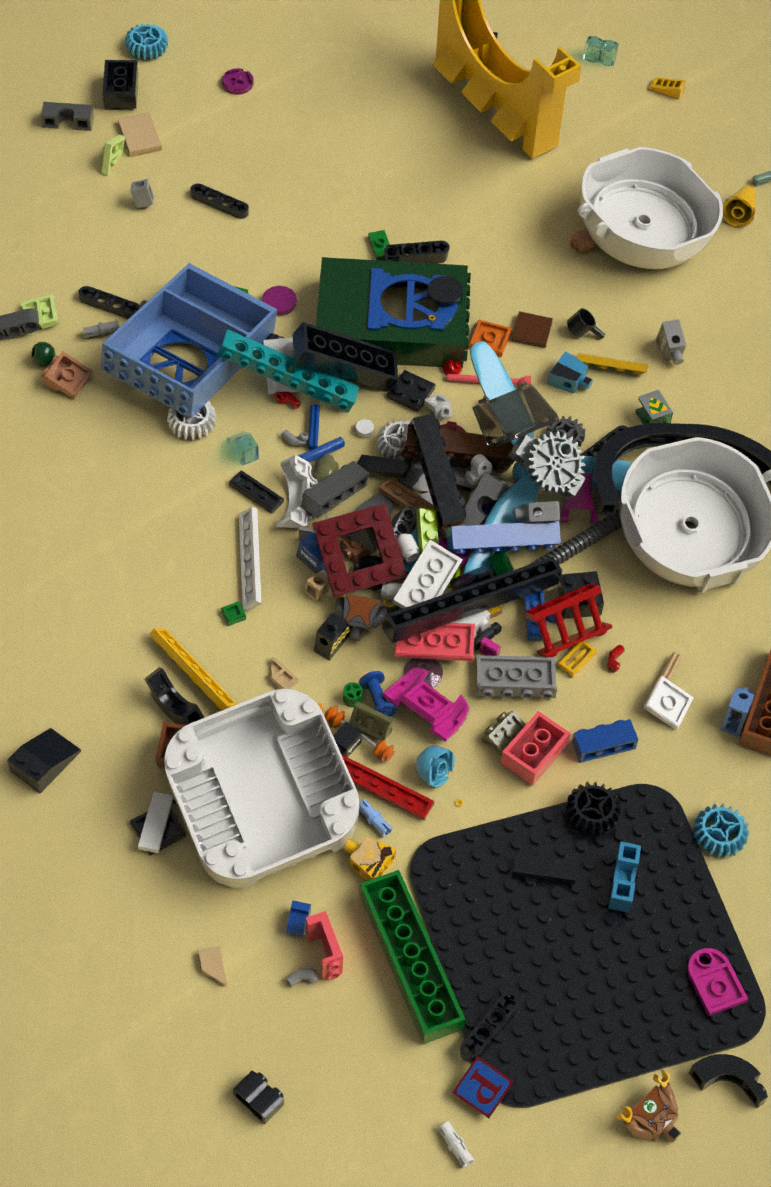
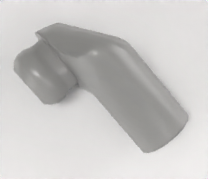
[281,430,309,446]
[285,968,319,987]

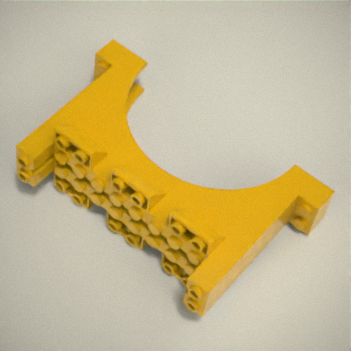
[433,0,581,159]

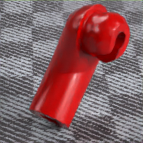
[274,391,301,409]
[607,645,625,672]

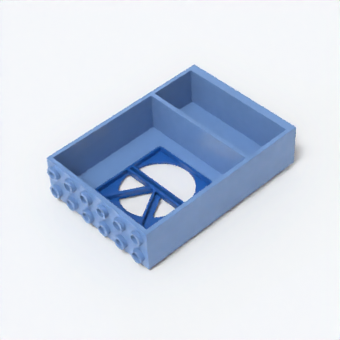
[101,263,277,418]

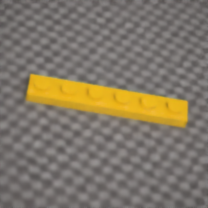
[150,628,237,711]

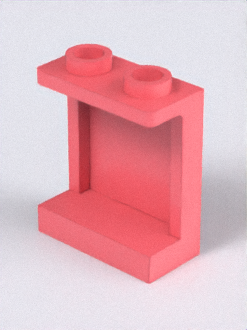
[306,911,343,980]

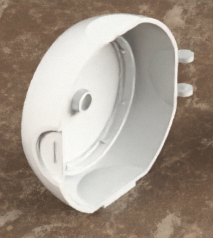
[577,147,723,269]
[619,437,771,593]

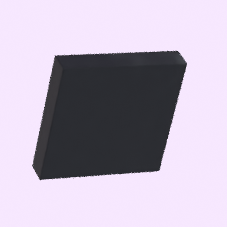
[130,810,186,856]

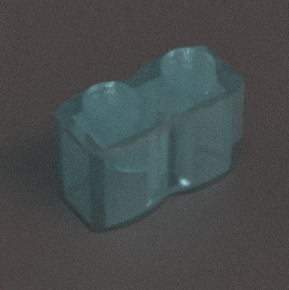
[583,36,619,66]

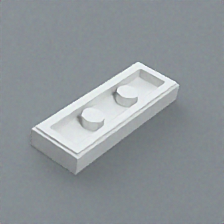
[138,792,174,853]

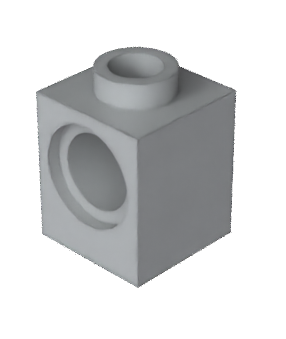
[130,179,154,208]

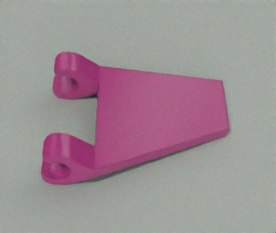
[560,473,599,523]

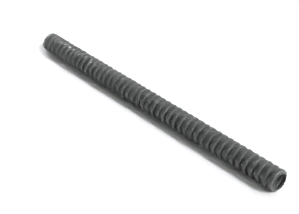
[531,509,622,565]

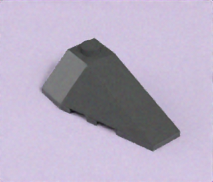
[346,492,394,552]

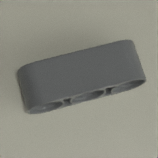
[0,308,39,341]
[391,506,417,540]

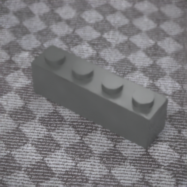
[301,461,369,519]

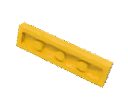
[577,353,648,375]

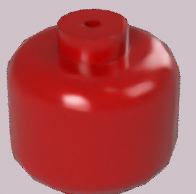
[442,360,462,375]

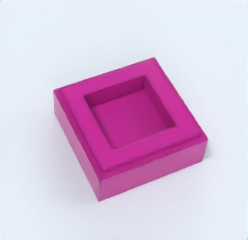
[480,637,501,656]

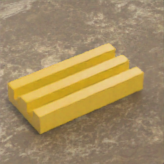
[557,641,597,678]

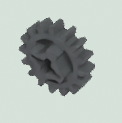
[546,416,585,451]

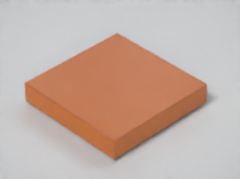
[468,319,512,357]

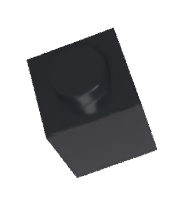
[333,722,362,757]

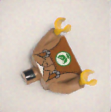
[616,1070,681,1143]

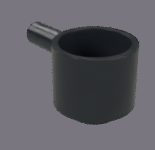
[567,308,605,339]

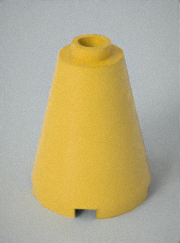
[723,186,756,227]

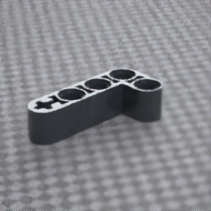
[382,240,450,264]

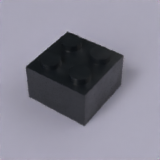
[557,571,604,619]

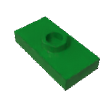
[368,230,390,261]

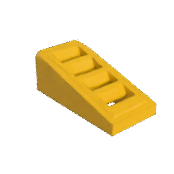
[649,77,686,99]

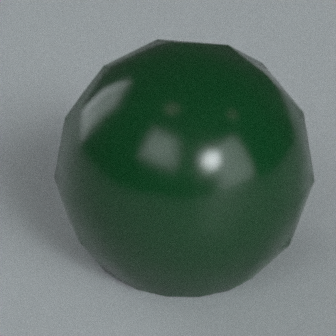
[31,342,56,366]

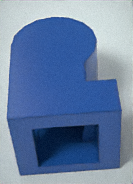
[286,900,311,937]

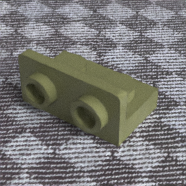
[349,702,393,740]
[481,710,526,755]

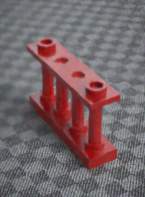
[525,583,613,657]

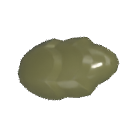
[313,454,339,482]

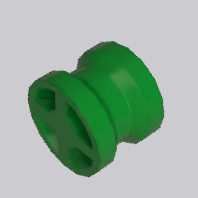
[343,682,363,707]

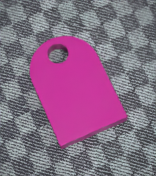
[687,948,748,1017]

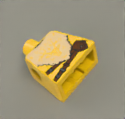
[344,837,397,881]

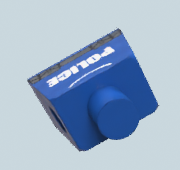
[296,532,326,574]

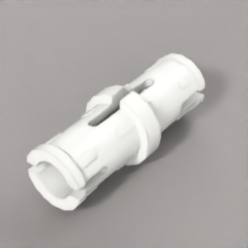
[438,1122,475,1168]

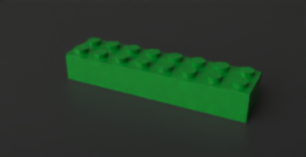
[359,870,465,1044]

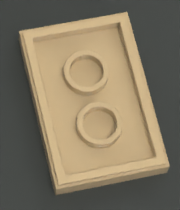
[118,112,162,156]

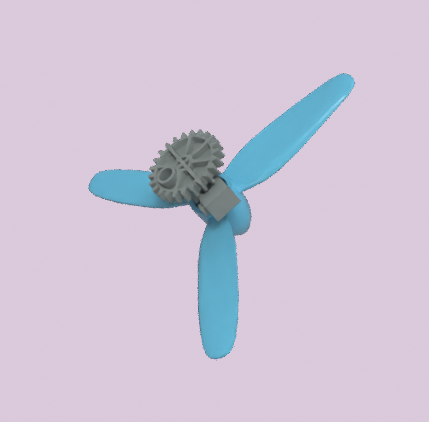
[463,342,632,574]

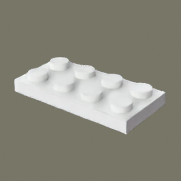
[392,540,463,609]

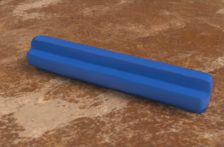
[308,404,320,450]
[299,437,345,463]

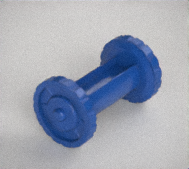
[359,671,397,717]

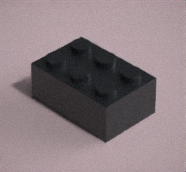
[102,60,139,109]

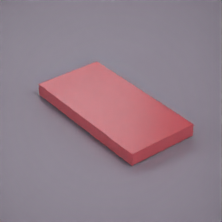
[394,623,475,661]

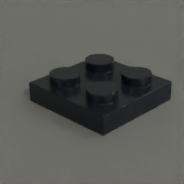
[387,370,436,412]

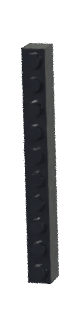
[382,557,563,644]

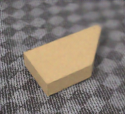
[271,656,299,689]
[198,946,227,986]

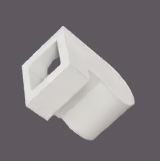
[465,454,492,485]

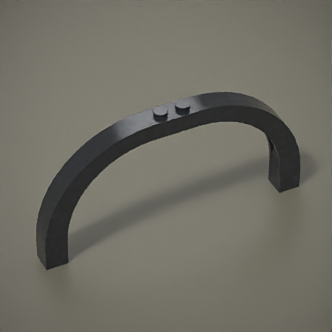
[589,423,771,516]

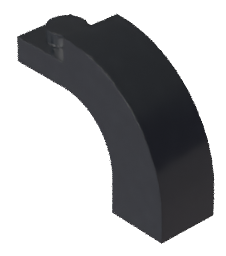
[144,667,205,725]
[689,1054,768,1108]

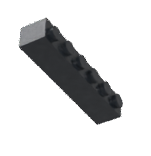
[409,413,466,529]

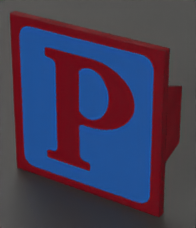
[452,1056,514,1119]

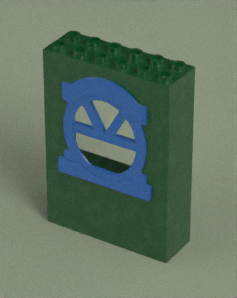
[316,257,471,368]

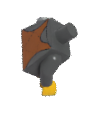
[335,593,394,641]

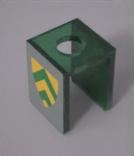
[635,390,673,424]

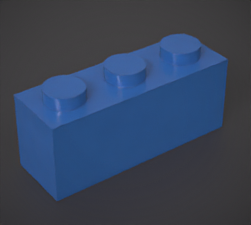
[572,719,639,763]

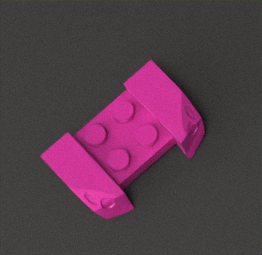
[382,668,470,742]

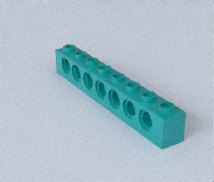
[216,329,359,412]

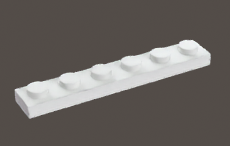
[239,506,261,611]

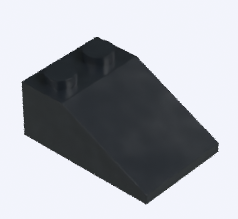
[7,728,81,794]

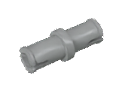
[83,320,119,339]

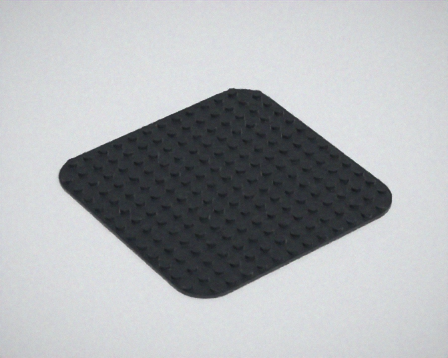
[410,784,766,1108]

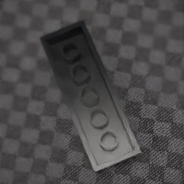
[292,322,399,392]

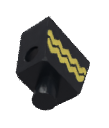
[314,613,350,661]

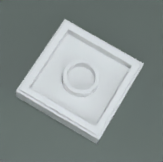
[643,676,694,730]

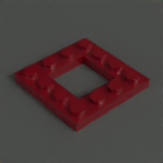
[312,503,407,597]

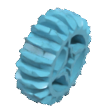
[125,23,168,60]
[693,804,749,858]

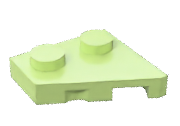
[101,135,125,175]
[20,294,59,329]

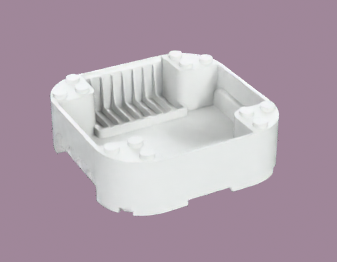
[164,689,359,889]

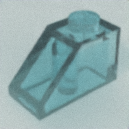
[226,431,259,466]

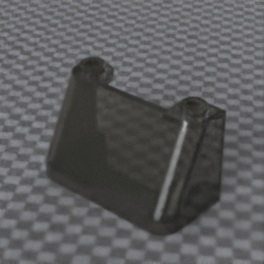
[472,382,559,449]

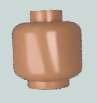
[570,229,596,253]

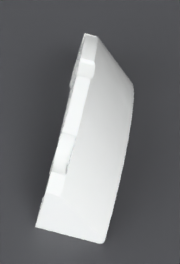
[276,455,318,528]

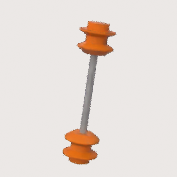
[324,706,395,762]

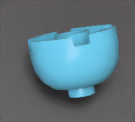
[416,745,455,788]

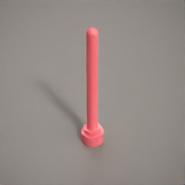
[446,374,531,390]

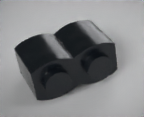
[233,1070,284,1124]

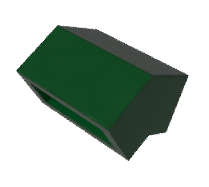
[488,551,514,576]

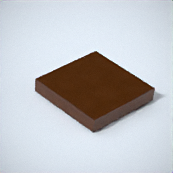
[511,311,553,348]

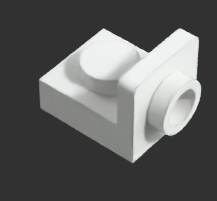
[424,393,453,422]

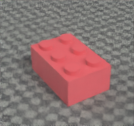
[501,711,571,786]

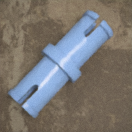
[359,799,393,837]

